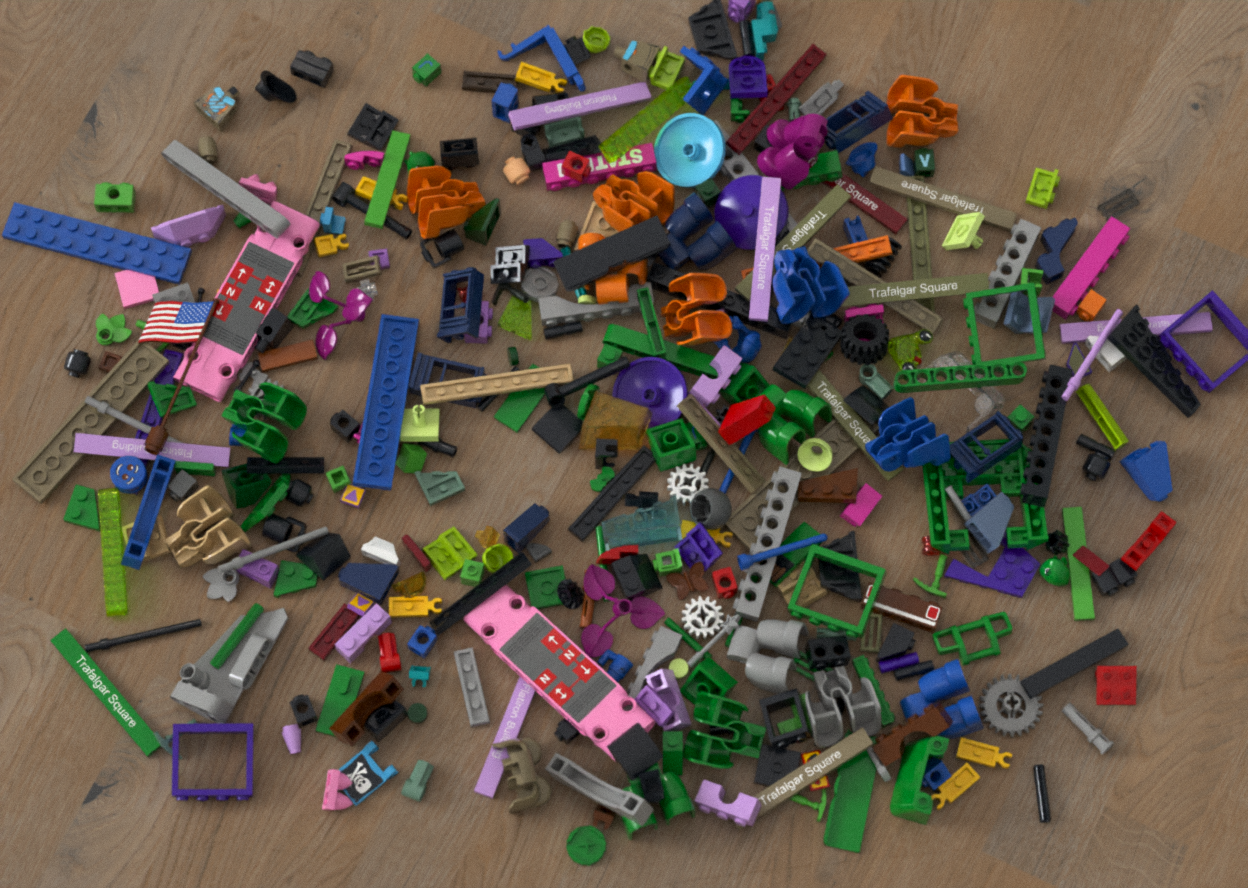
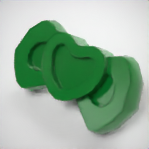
[589,466,615,492]

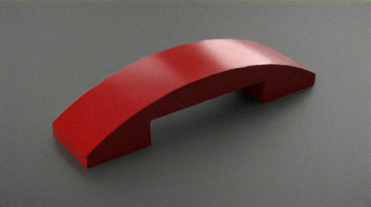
[1121,511,1177,571]

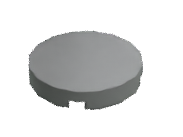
[521,267,559,302]

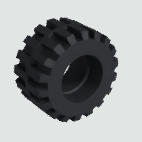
[840,314,889,365]

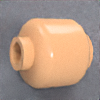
[503,156,530,185]

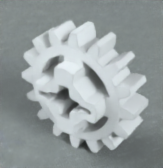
[667,464,709,506]
[681,596,724,639]

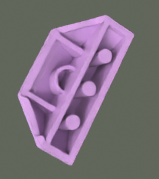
[151,205,226,248]

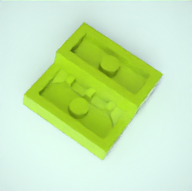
[422,526,478,580]

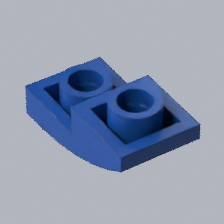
[961,484,996,517]

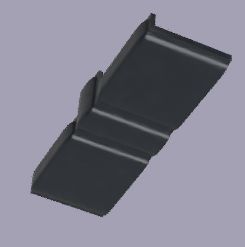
[553,216,671,292]

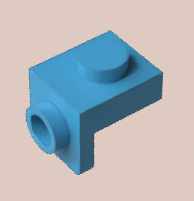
[320,207,346,235]

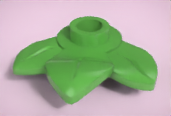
[96,314,132,346]

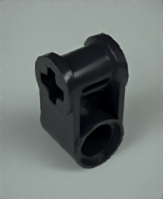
[520,134,546,172]

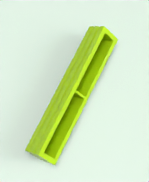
[1076,383,1129,450]

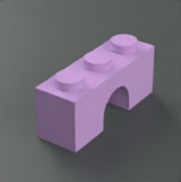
[688,345,743,407]
[335,603,392,664]
[646,669,692,731]
[695,780,761,827]

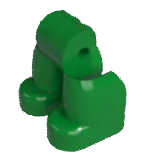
[221,382,307,464]
[757,384,832,465]
[683,691,766,769]
[620,762,696,840]

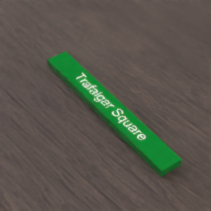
[50,628,161,757]

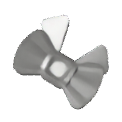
[239,362,268,389]

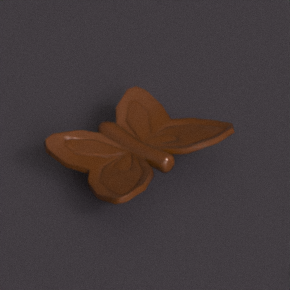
[666,561,708,600]

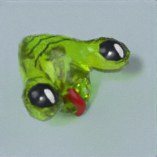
[888,329,933,371]

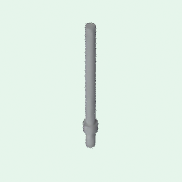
[85,396,183,443]
[218,527,329,573]

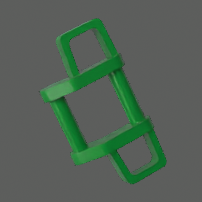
[933,612,1012,666]

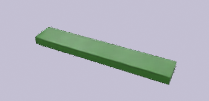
[364,130,410,229]
[1062,507,1095,621]

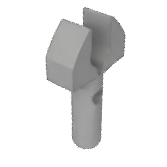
[867,747,892,782]

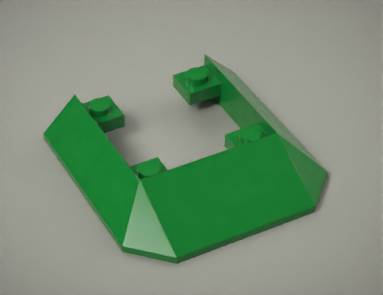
[922,439,1048,555]

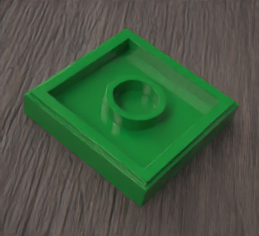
[525,565,566,610]

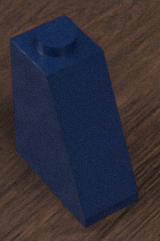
[503,503,550,554]
[338,563,400,605]

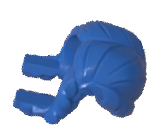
[712,316,762,363]

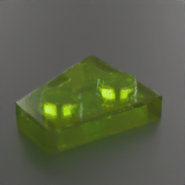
[498,295,532,341]

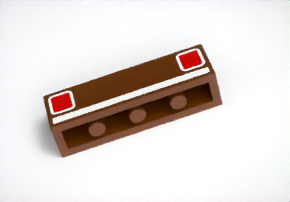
[860,582,943,634]

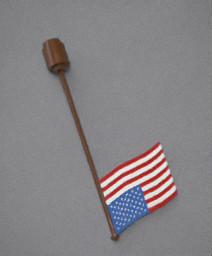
[138,298,220,455]

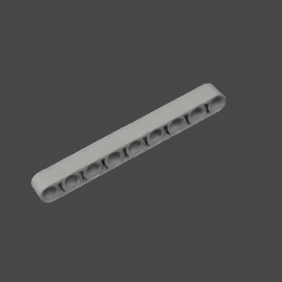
[161,140,291,239]

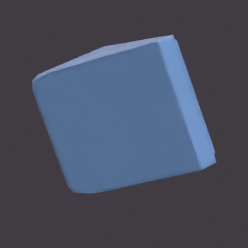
[899,154,914,176]

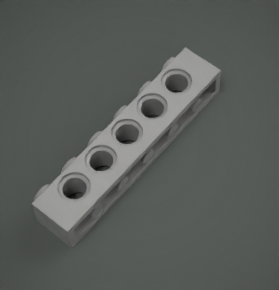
[974,219,1041,329]

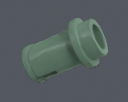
[787,98,801,122]

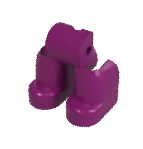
[757,113,828,190]

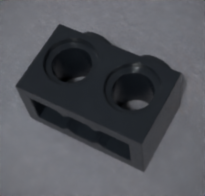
[805,636,851,670]

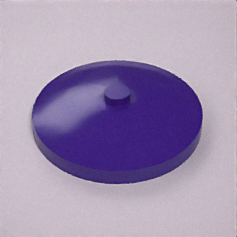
[714,175,789,250]
[612,357,688,433]

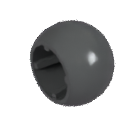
[690,488,732,530]

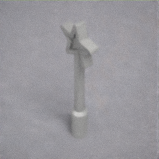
[687,614,741,668]

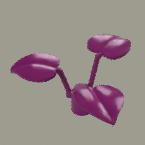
[309,271,373,360]
[581,564,665,658]

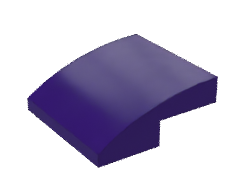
[674,523,723,573]

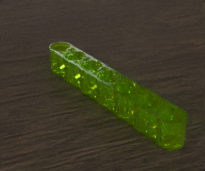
[598,76,693,163]
[98,487,128,617]

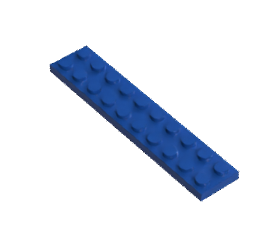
[2,202,192,285]
[353,314,419,491]

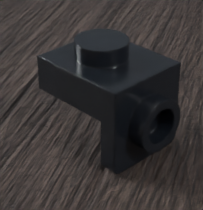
[639,769,665,803]

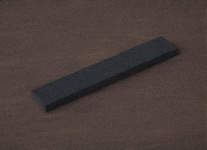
[568,445,655,542]
[429,552,532,636]
[1020,628,1129,699]

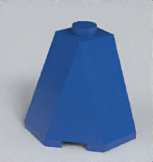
[1119,441,1173,502]

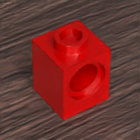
[561,151,592,182]
[711,567,738,599]

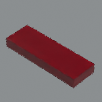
[308,603,360,661]

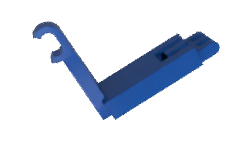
[498,25,586,92]

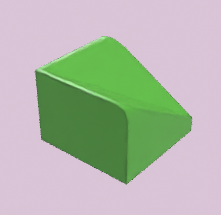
[326,466,351,493]

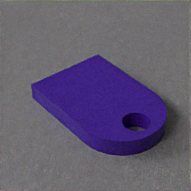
[729,56,767,99]

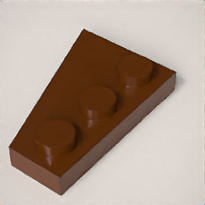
[798,468,858,504]

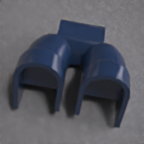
[657,193,737,271]

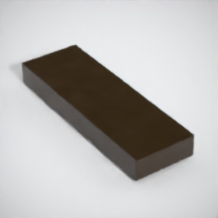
[462,71,518,93]

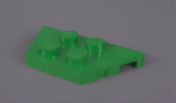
[240,474,291,532]

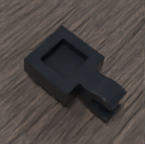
[625,491,659,513]

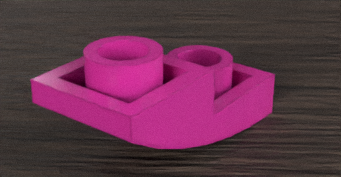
[344,151,385,170]

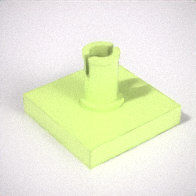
[942,212,985,250]
[400,405,440,442]

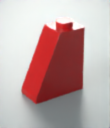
[718,394,776,445]

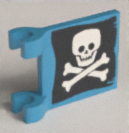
[339,741,399,806]

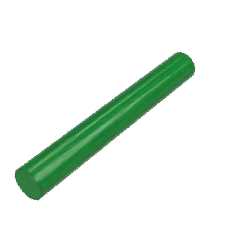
[664,617,712,659]

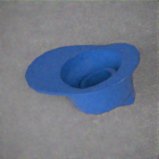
[846,142,878,177]

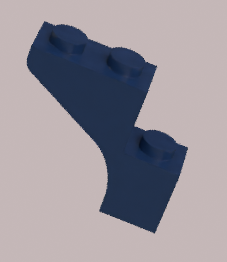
[1035,217,1078,285]

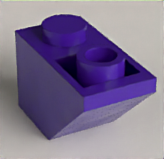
[523,238,563,269]

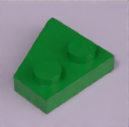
[287,288,339,329]
[147,381,197,418]
[63,484,100,532]
[274,560,318,598]

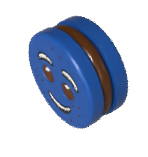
[110,456,148,494]

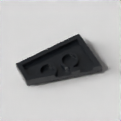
[542,135,604,162]

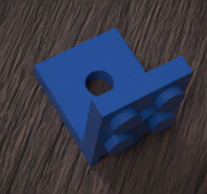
[679,46,729,115]

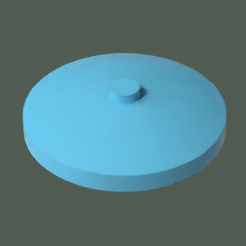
[654,113,726,188]

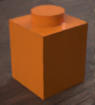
[1076,289,1107,322]

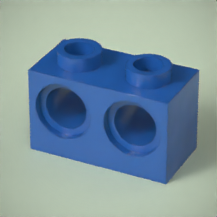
[492,82,519,123]

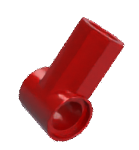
[378,633,402,673]

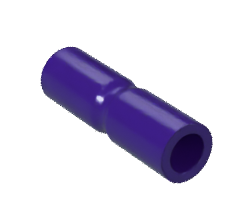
[878,652,919,674]

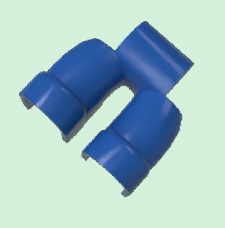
[772,246,850,324]
[865,397,951,472]
[899,659,984,739]

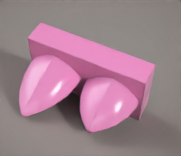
[239,174,277,205]
[322,769,353,811]

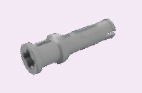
[1062,702,1114,755]

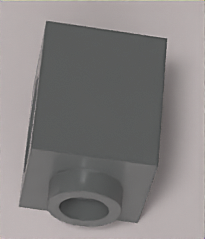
[167,470,199,502]

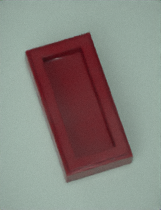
[401,534,431,572]

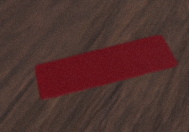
[1073,546,1109,576]

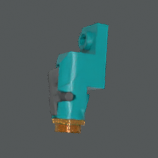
[751,0,782,60]

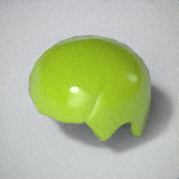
[583,26,610,53]
[482,544,514,573]

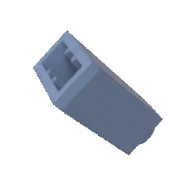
[964,492,1014,554]

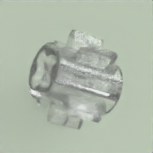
[356,279,378,302]

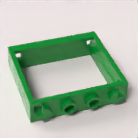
[963,283,1046,365]
[788,544,886,638]

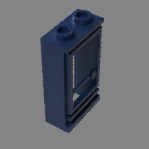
[824,91,892,154]
[437,267,484,343]
[408,352,488,408]
[950,411,1023,483]

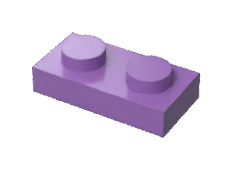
[634,685,675,727]

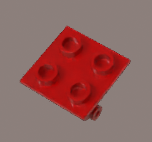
[1095,666,1137,705]

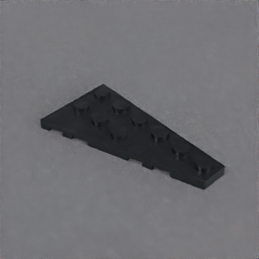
[1107,304,1201,418]

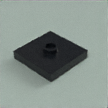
[754,744,801,787]

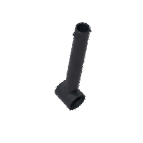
[331,182,412,240]
[544,356,631,408]

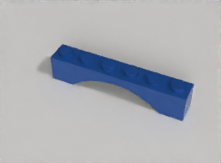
[121,454,176,570]

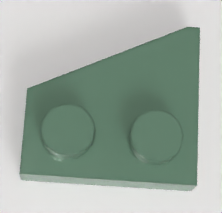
[414,471,465,506]

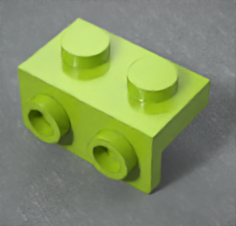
[648,46,685,92]
[1025,168,1060,209]

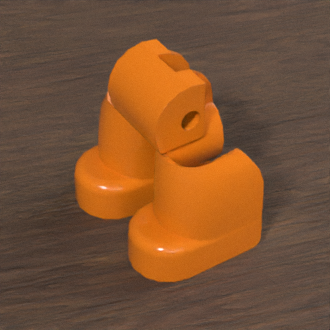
[886,75,958,148]
[407,166,485,239]
[593,171,675,232]
[578,230,648,305]
[660,273,732,346]

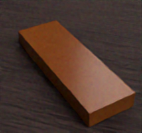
[258,339,318,373]

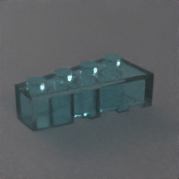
[601,496,683,551]

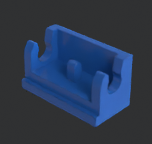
[843,216,868,244]

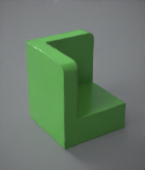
[396,443,427,473]

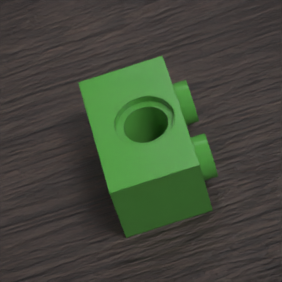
[94,182,136,213]

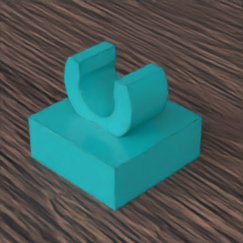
[409,665,431,687]

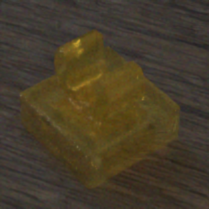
[475,525,500,549]

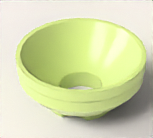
[797,438,833,472]

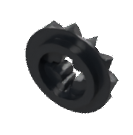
[557,579,584,609]

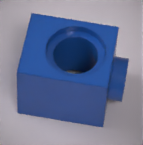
[407,625,437,659]
[921,756,952,791]

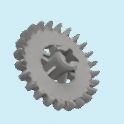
[978,673,1044,738]

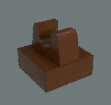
[593,804,616,830]

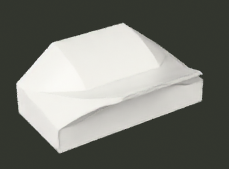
[361,537,401,566]

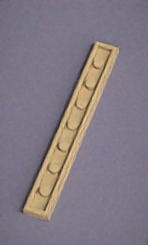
[420,364,574,405]

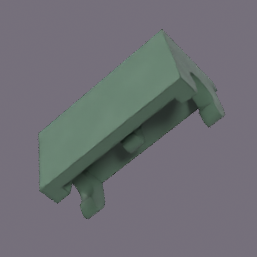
[544,116,585,147]

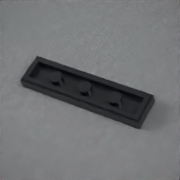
[247,457,324,474]

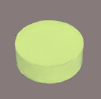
[578,295,597,305]
[669,658,688,679]

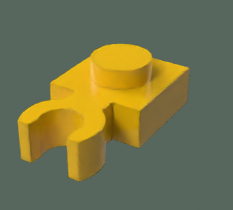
[314,234,349,257]

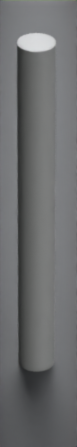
[945,485,988,555]

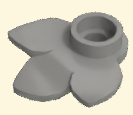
[203,568,239,602]

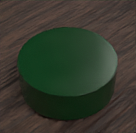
[507,346,519,366]
[408,703,428,724]

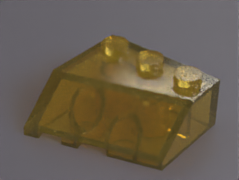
[579,391,653,450]

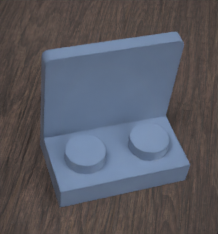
[1004,292,1055,334]

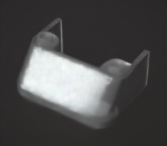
[917,351,1005,434]

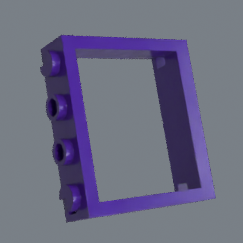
[1158,290,1248,393]
[172,723,254,801]

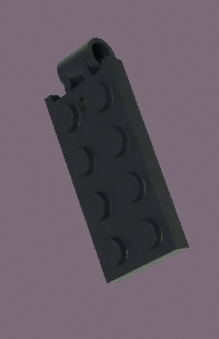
[772,313,843,389]

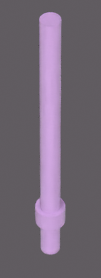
[1061,309,1123,401]

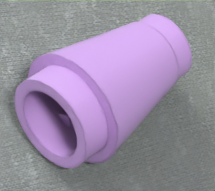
[282,724,301,754]

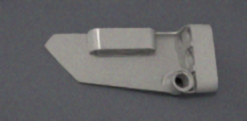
[170,608,289,724]

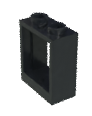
[759,688,812,749]

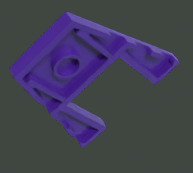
[944,532,1040,598]

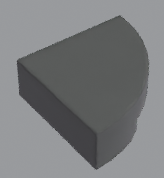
[525,543,552,563]

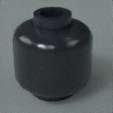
[64,349,91,378]
[1082,452,1111,482]
[285,479,314,507]

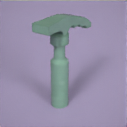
[153,719,198,760]

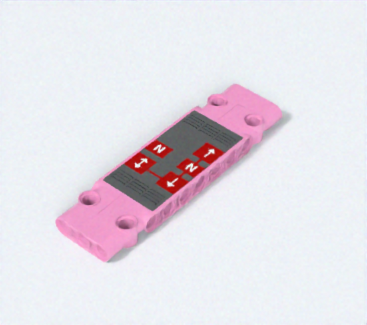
[173,201,320,402]
[463,585,656,762]

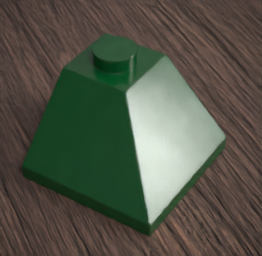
[463,198,501,246]
[222,464,272,509]

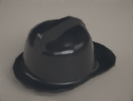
[255,70,297,103]

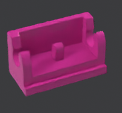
[840,483,882,527]

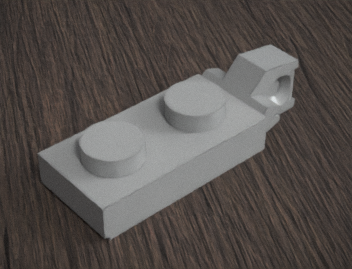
[799,79,844,116]

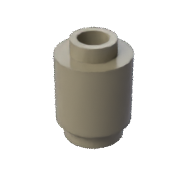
[198,136,218,165]
[556,220,578,249]

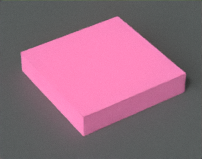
[115,270,159,309]

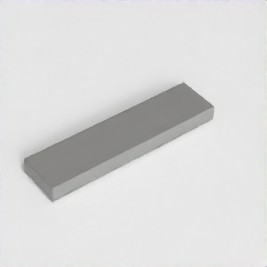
[454,647,490,727]

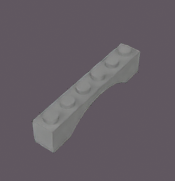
[538,282,654,327]
[623,626,682,711]
[545,753,653,827]

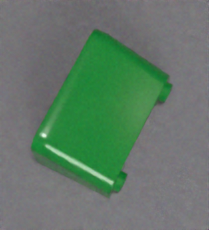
[890,736,949,825]

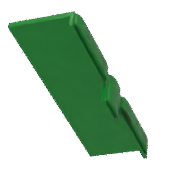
[823,729,876,853]

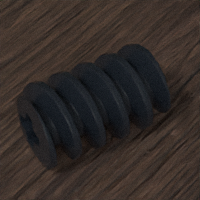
[864,237,902,278]

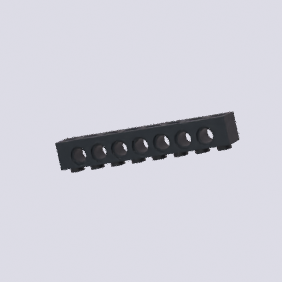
[647,262,793,340]
[1020,365,1073,508]

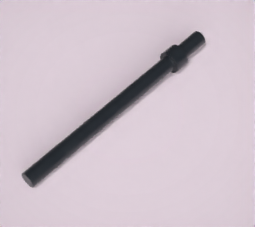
[85,619,202,652]

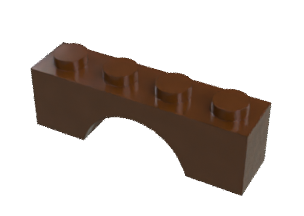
[329,671,404,747]
[872,702,953,767]

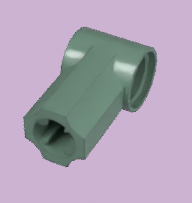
[858,364,894,400]
[401,759,434,802]

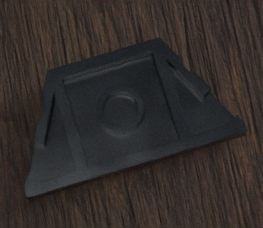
[688,0,737,60]
[818,531,862,602]

